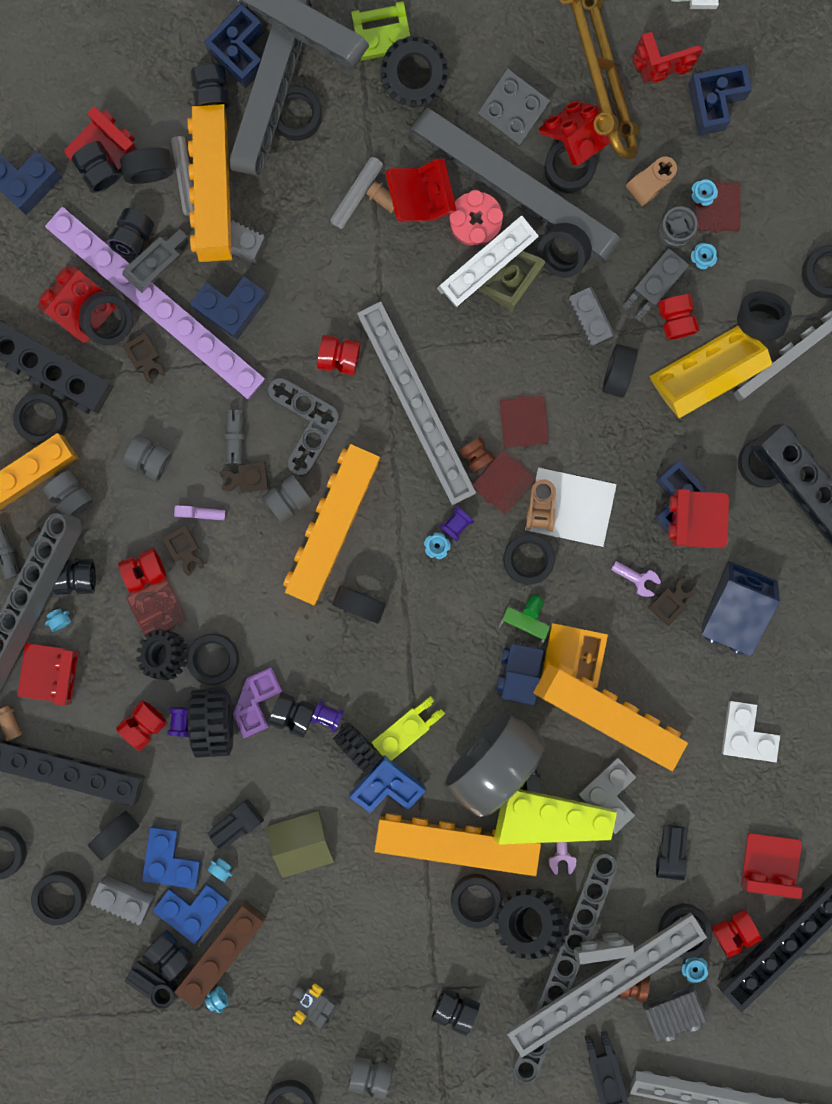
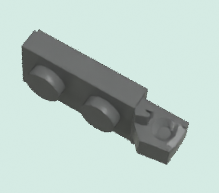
[122,229,188,293]

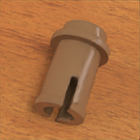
[366,181,394,214]
[0,705,22,741]

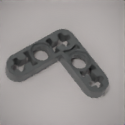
[268,378,339,476]

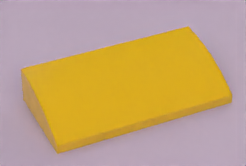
[649,326,773,418]

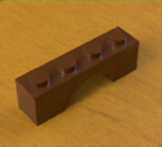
[174,900,266,1009]

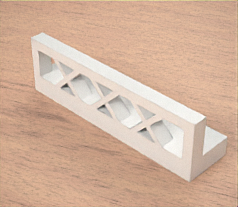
[437,216,539,307]

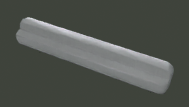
[171,136,194,216]
[330,157,383,229]

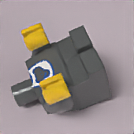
[292,983,341,1029]

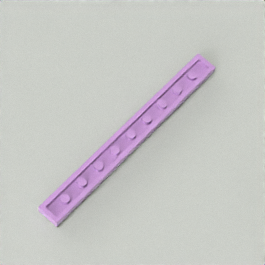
[45,207,266,400]

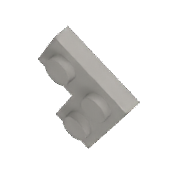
[578,757,636,834]
[574,932,634,964]

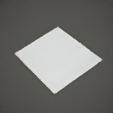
[525,468,617,547]

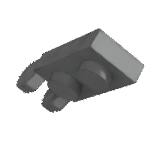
[622,248,689,321]

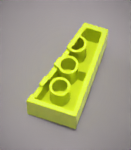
[494,789,617,845]

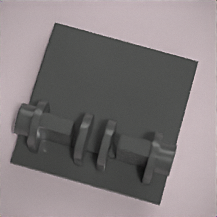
[478,68,551,145]

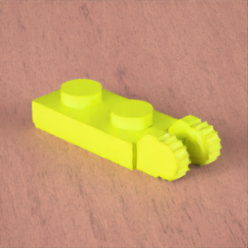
[371,696,445,760]

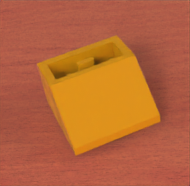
[541,623,608,688]

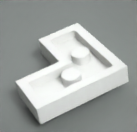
[721,701,780,762]

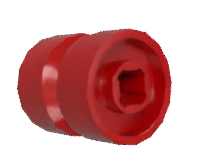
[657,294,700,340]
[317,335,361,376]
[118,548,167,594]
[116,700,167,751]
[711,909,762,959]

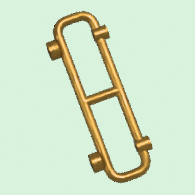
[559,0,640,159]

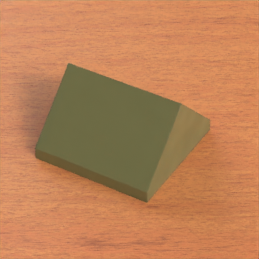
[479,251,546,313]
[267,810,334,878]

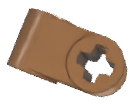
[625,156,677,207]
[526,479,556,532]

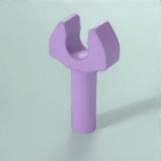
[174,505,225,521]
[611,561,661,597]
[549,842,576,875]

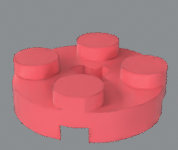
[450,190,503,246]

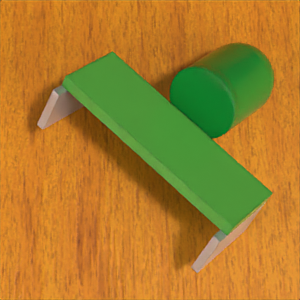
[498,595,550,647]

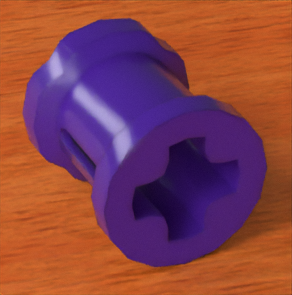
[439,506,474,542]
[310,700,344,733]
[167,707,189,737]

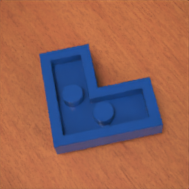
[350,755,426,813]
[142,826,201,889]
[153,884,229,944]

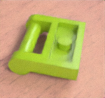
[351,1,410,61]

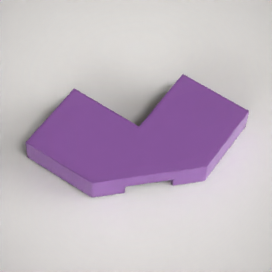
[233,667,283,738]

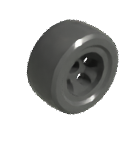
[444,712,545,817]

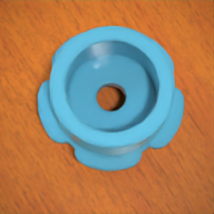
[691,179,718,206]
[691,243,717,269]
[424,533,451,559]
[45,608,71,632]
[207,858,233,882]
[682,957,708,983]
[205,986,229,1013]

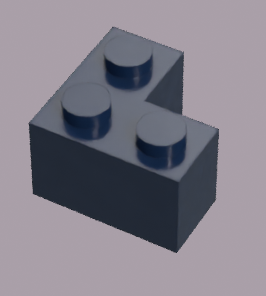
[204,3,264,89]
[688,64,752,136]
[0,151,62,215]
[190,276,268,340]
[653,460,709,534]
[496,643,543,705]

